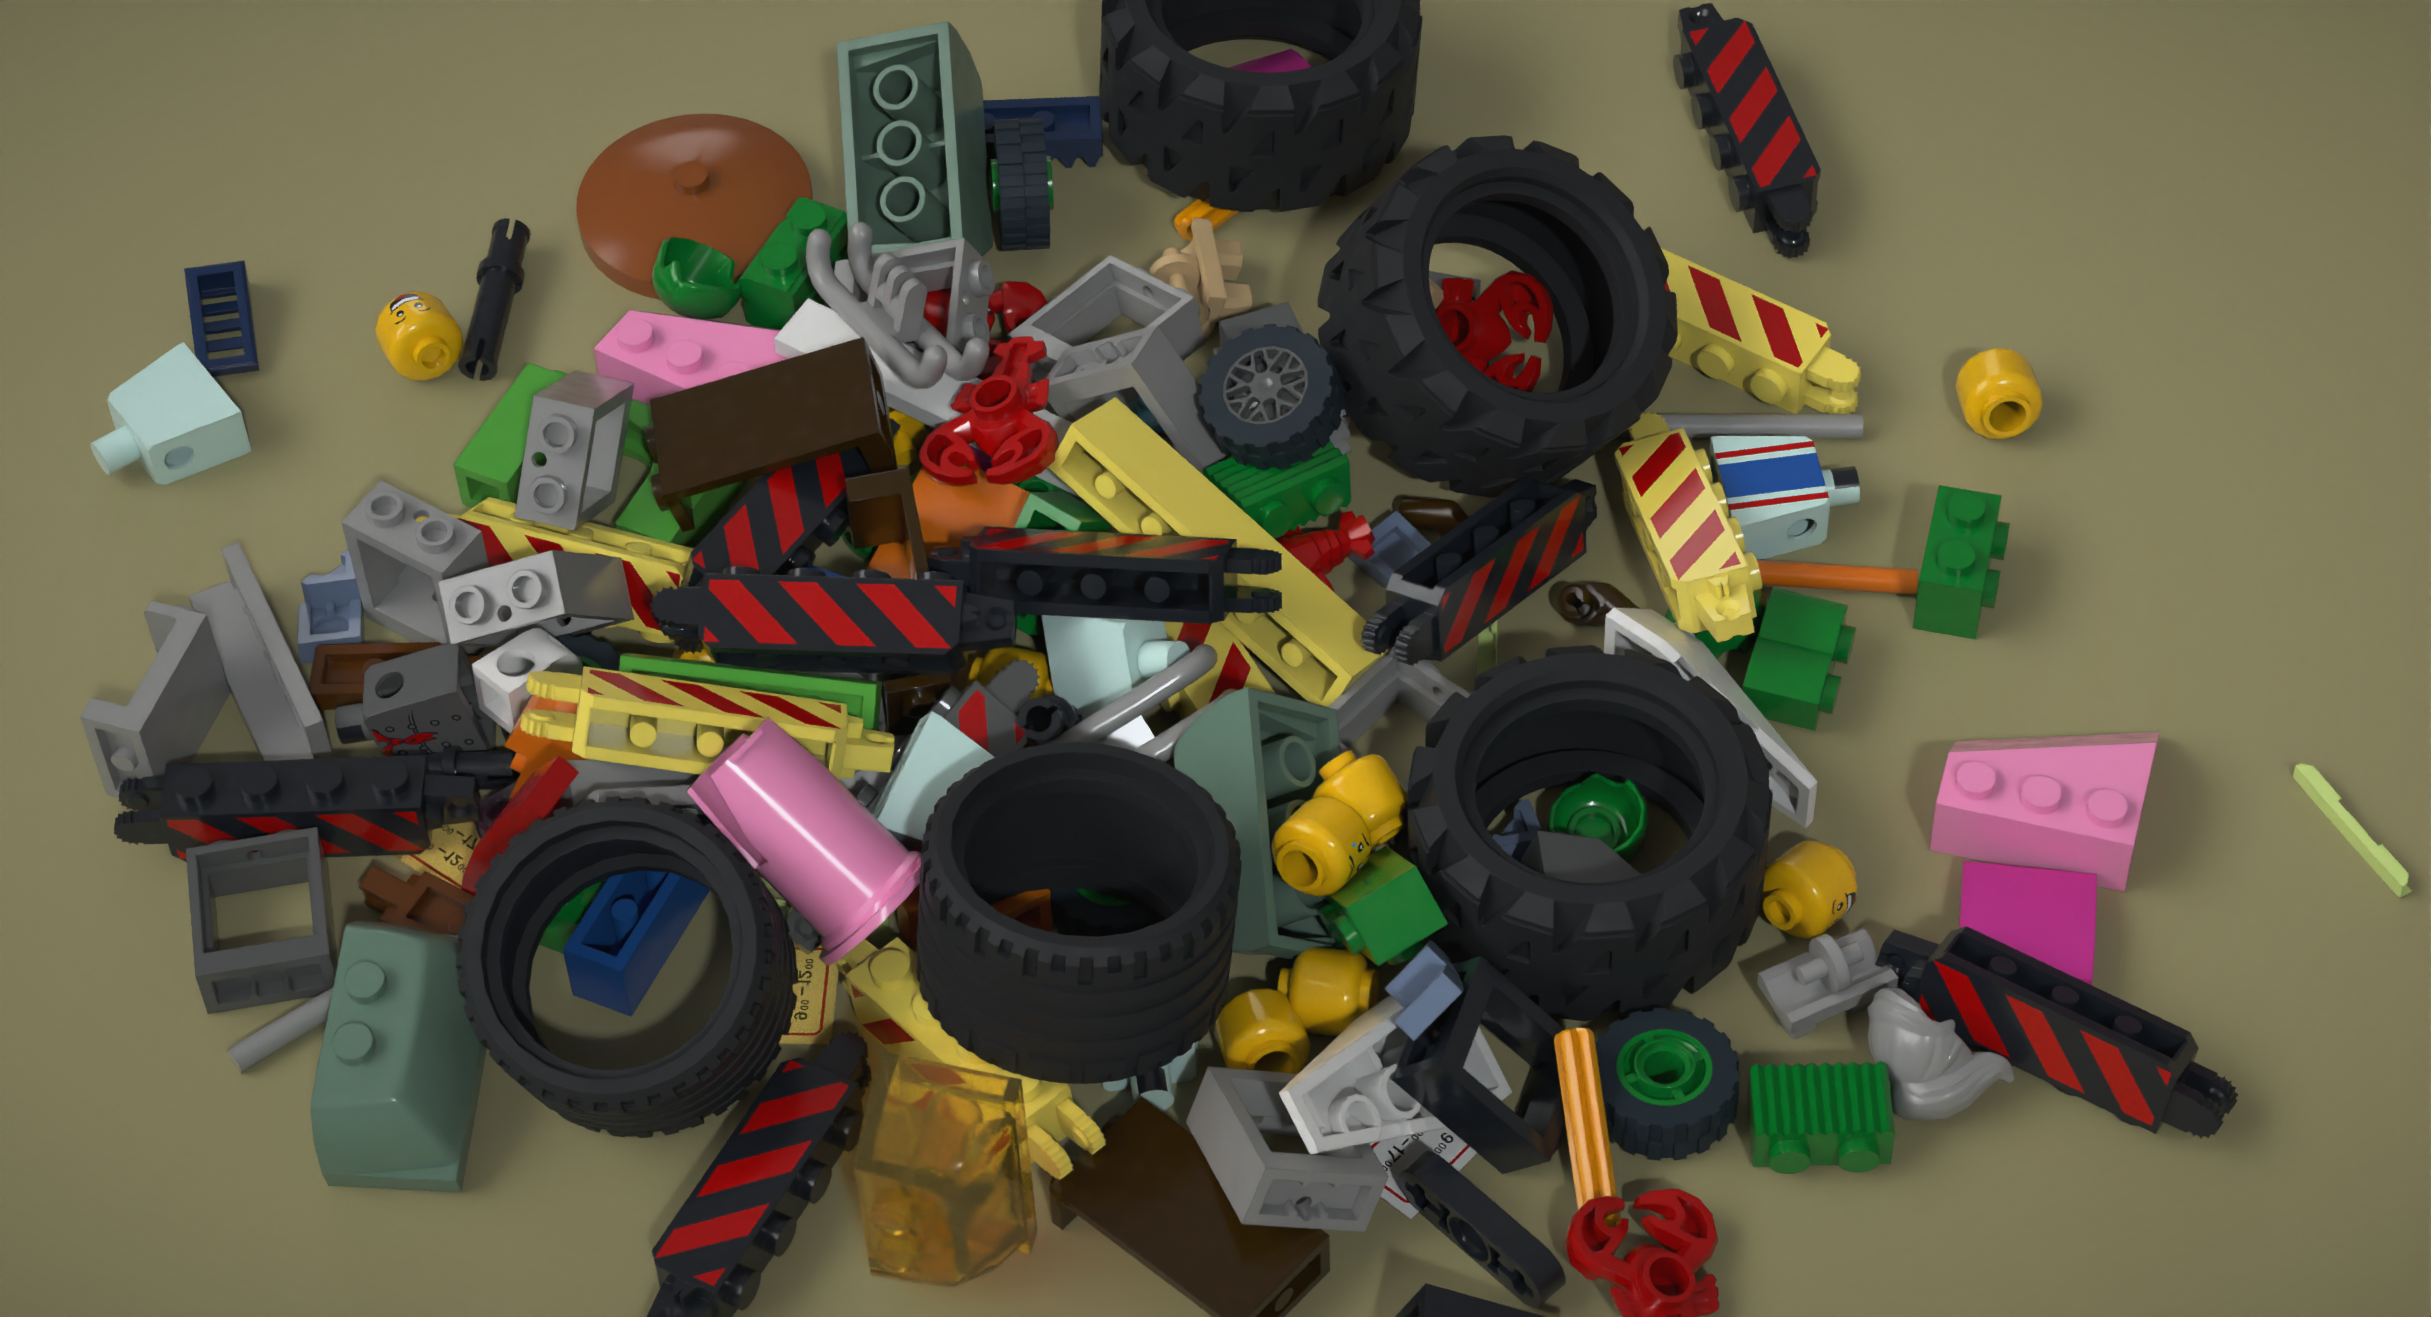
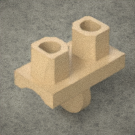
[1149,218,1253,339]

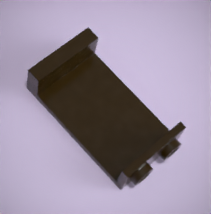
[645,337,898,532]
[845,468,951,735]
[1049,1097,1330,1317]

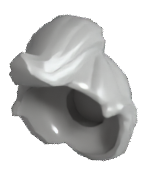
[1867,987,2014,1120]

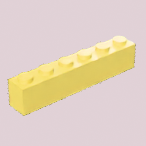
[1048,397,1389,707]

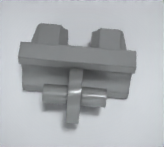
[1757,928,1898,1039]

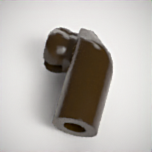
[1557,583,1640,625]

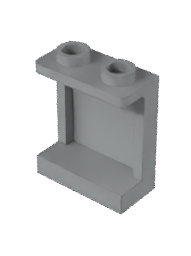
[80,601,230,798]

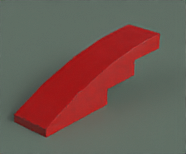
[461,755,579,896]

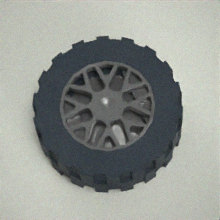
[1198,324,1345,470]

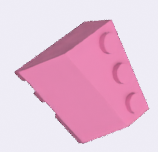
[594,310,788,406]
[1929,732,2160,892]

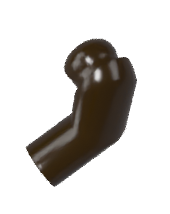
[1399,496,1468,537]

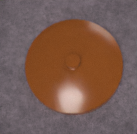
[576,113,814,300]

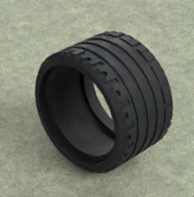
[916,742,1242,1084]
[456,796,798,1138]

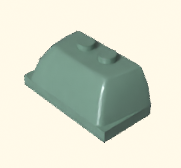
[836,21,993,256]
[1174,687,1348,960]
[310,921,487,1192]

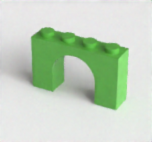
[453,362,748,548]

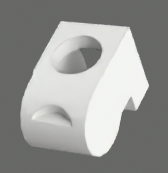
[472,628,582,734]

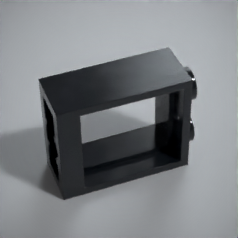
[1392,956,1565,1174]

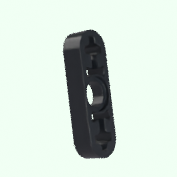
[1398,1151,1566,1308]

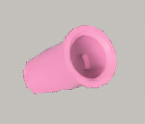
[687,717,922,965]

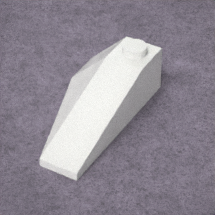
[1604,607,1818,829]
[1278,995,1512,1155]

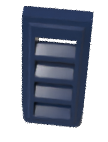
[184,260,259,377]

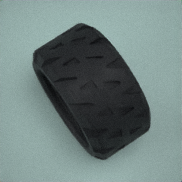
[1099,0,1423,212]
[1317,135,1678,498]
[1407,645,1773,1021]

